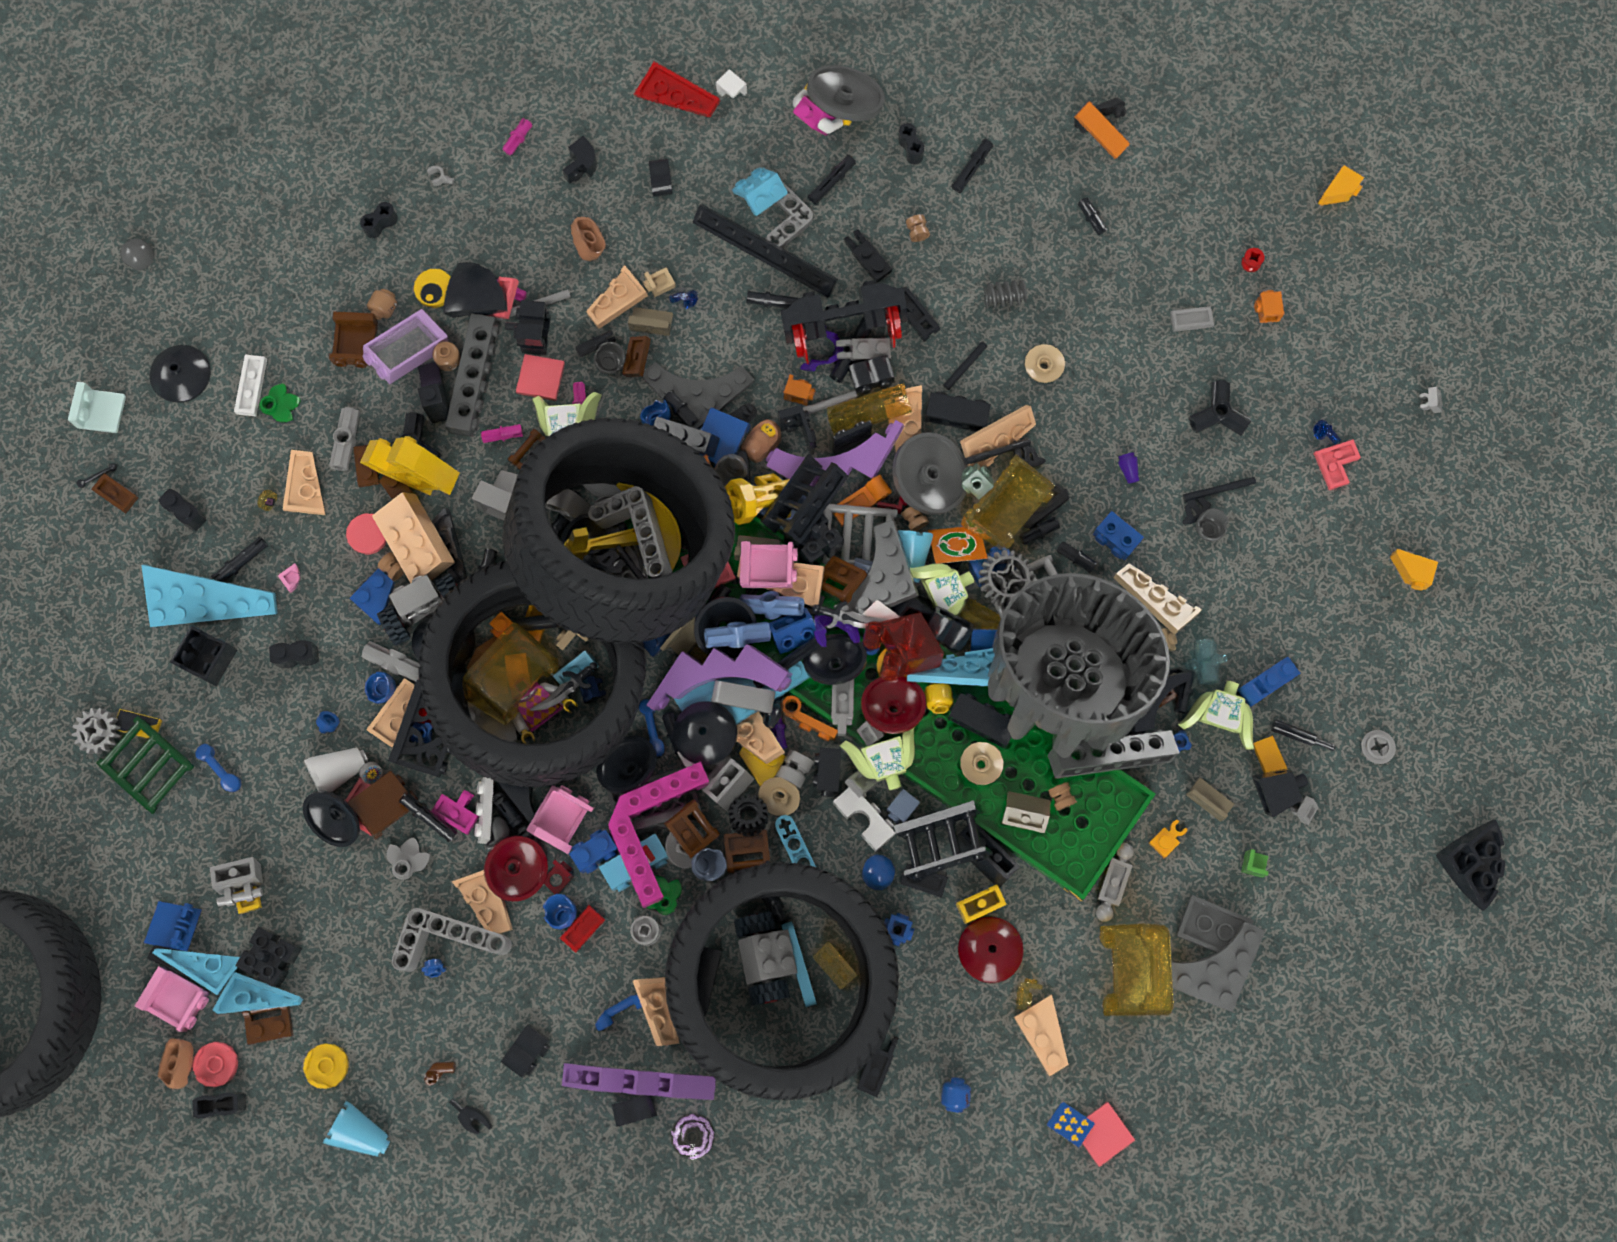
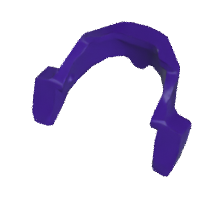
[800,325,844,372]
[814,615,860,647]

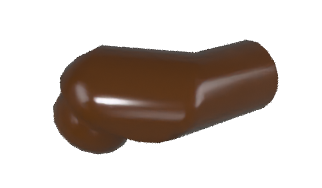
[424,1062,455,1086]

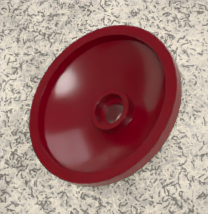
[861,674,926,734]
[484,836,548,902]
[958,917,1024,983]

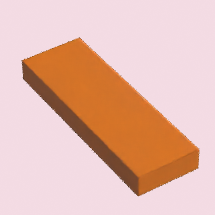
[1074,101,1130,159]

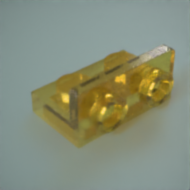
[959,599,1001,635]
[813,941,858,990]

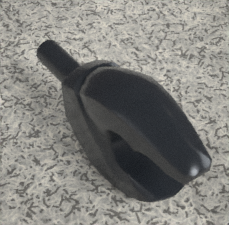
[763,695,784,728]
[449,1098,492,1134]

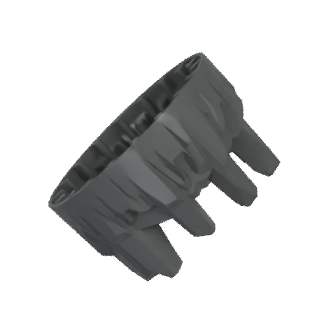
[988,573,1170,758]

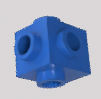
[884,913,914,946]

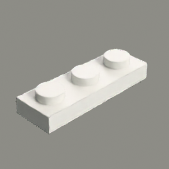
[234,355,267,416]
[475,777,493,844]

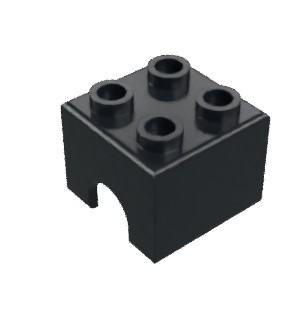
[170,625,237,686]

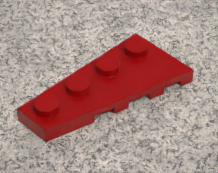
[634,61,720,117]

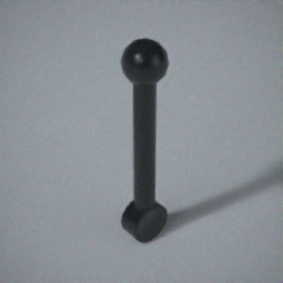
[77,463,117,488]

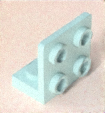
[68,382,126,433]

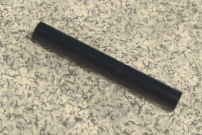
[943,341,987,391]

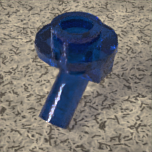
[669,290,698,309]
[1313,420,1341,445]

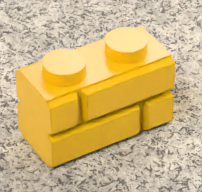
[956,885,1007,924]

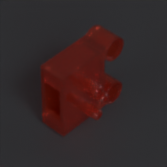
[862,612,944,682]

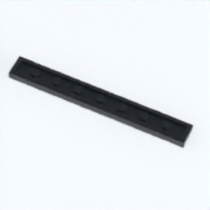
[692,204,838,298]

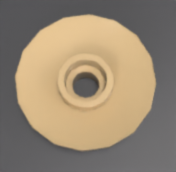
[1025,344,1065,383]
[960,742,1003,785]
[758,777,800,816]

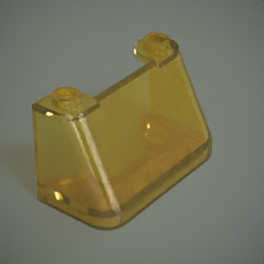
[961,455,1055,550]
[463,622,559,726]
[1100,924,1174,1016]

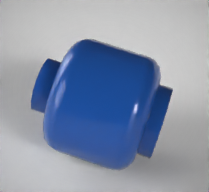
[941,1077,971,1112]

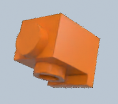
[784,374,816,406]
[489,612,518,645]

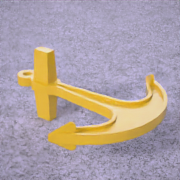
[564,483,681,574]

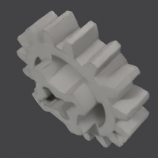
[72,708,121,754]

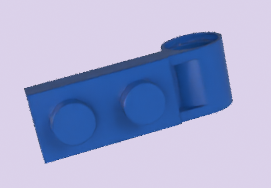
[1237,657,1301,707]

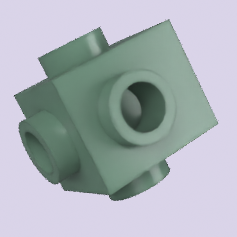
[961,462,994,500]

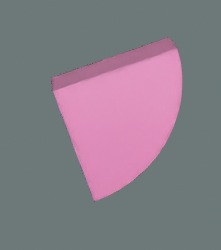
[278,563,300,593]

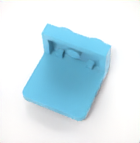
[732,168,788,216]

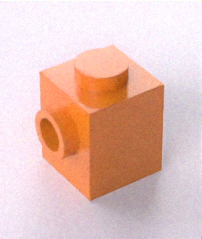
[1254,290,1284,323]

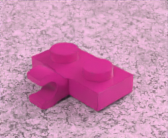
[432,790,479,835]

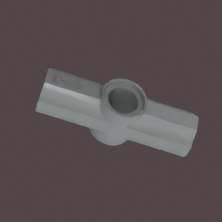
[329,407,360,471]
[361,641,420,682]

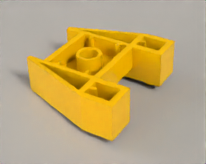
[360,436,460,496]

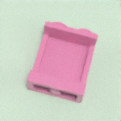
[740,541,798,588]
[526,785,594,854]
[135,966,210,1032]

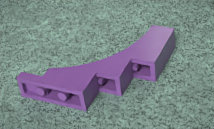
[766,420,905,487]
[647,644,793,711]
[562,1063,716,1100]

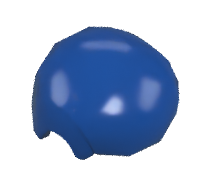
[640,400,671,426]
[365,672,396,704]
[862,855,895,890]
[543,893,577,930]

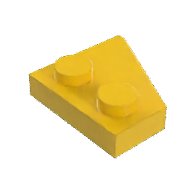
[739,747,786,786]

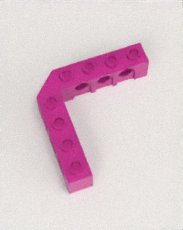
[608,762,709,908]

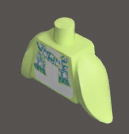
[532,392,602,436]
[910,563,974,616]
[1178,680,1254,750]
[839,728,915,791]

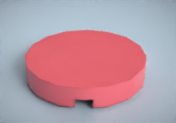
[346,513,387,555]
[192,1042,238,1087]

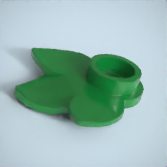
[259,384,301,422]
[646,875,682,915]

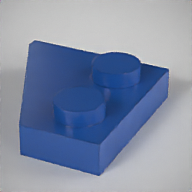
[350,568,395,626]

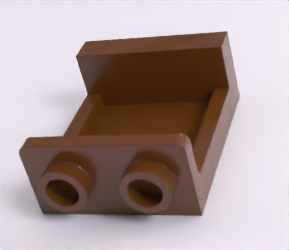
[328,312,378,368]
[348,771,418,840]

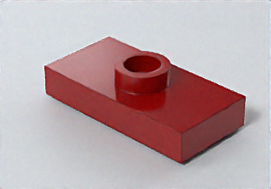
[560,905,606,953]

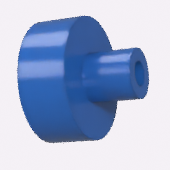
[316,711,340,734]

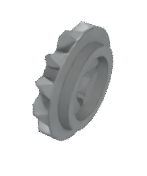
[1360,730,1396,764]

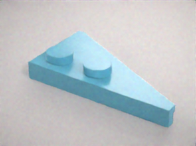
[152,948,240,995]
[213,972,302,1014]

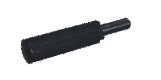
[1271,719,1336,751]

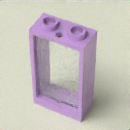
[363,309,448,384]

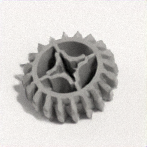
[978,550,1036,606]

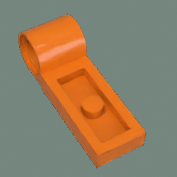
[832,475,892,527]
[782,696,838,742]

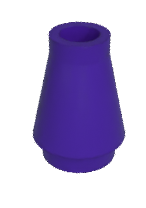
[1117,452,1140,484]

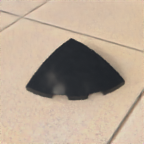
[443,262,507,318]
[1436,820,1505,911]

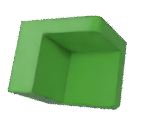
[1241,849,1269,878]

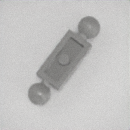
[1096,843,1134,922]

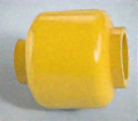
[924,683,954,714]

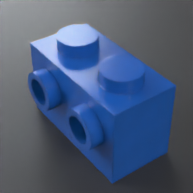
[1093,511,1144,561]
[769,608,816,654]
[569,829,618,874]

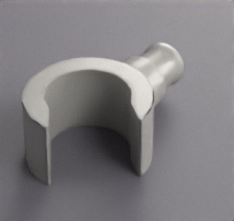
[427,166,454,186]

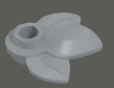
[387,837,430,880]

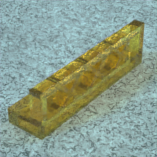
[827,383,912,436]

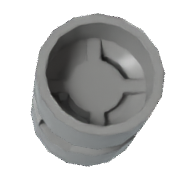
[776,750,814,789]
[630,916,661,946]

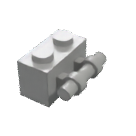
[702,756,755,811]
[210,857,263,907]

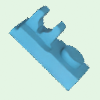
[553,650,599,684]

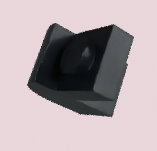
[562,136,597,184]

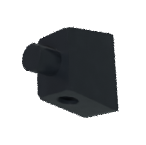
[1252,769,1309,817]

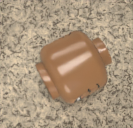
[367,289,397,320]
[432,342,461,371]

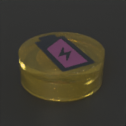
[258,490,277,511]

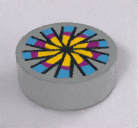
[359,762,382,784]

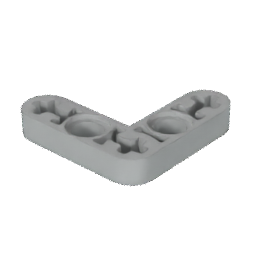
[766,182,813,248]

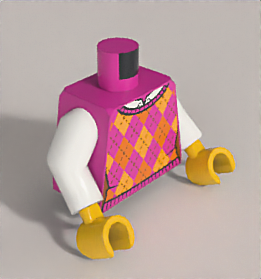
[793,85,852,136]
[511,678,578,744]

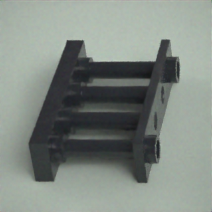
[760,454,849,544]
[894,801,993,881]

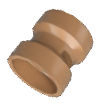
[906,215,930,242]
[901,507,929,531]
[378,552,404,581]
[1048,782,1077,811]

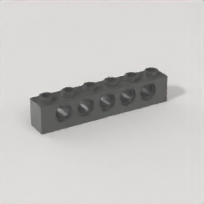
[445,313,500,437]
[1048,729,1179,779]

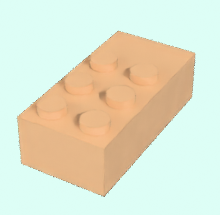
[372,492,455,583]

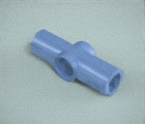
[739,591,805,619]
[704,622,771,648]

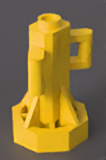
[725,473,791,525]

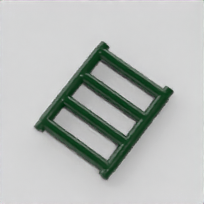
[96,716,194,814]

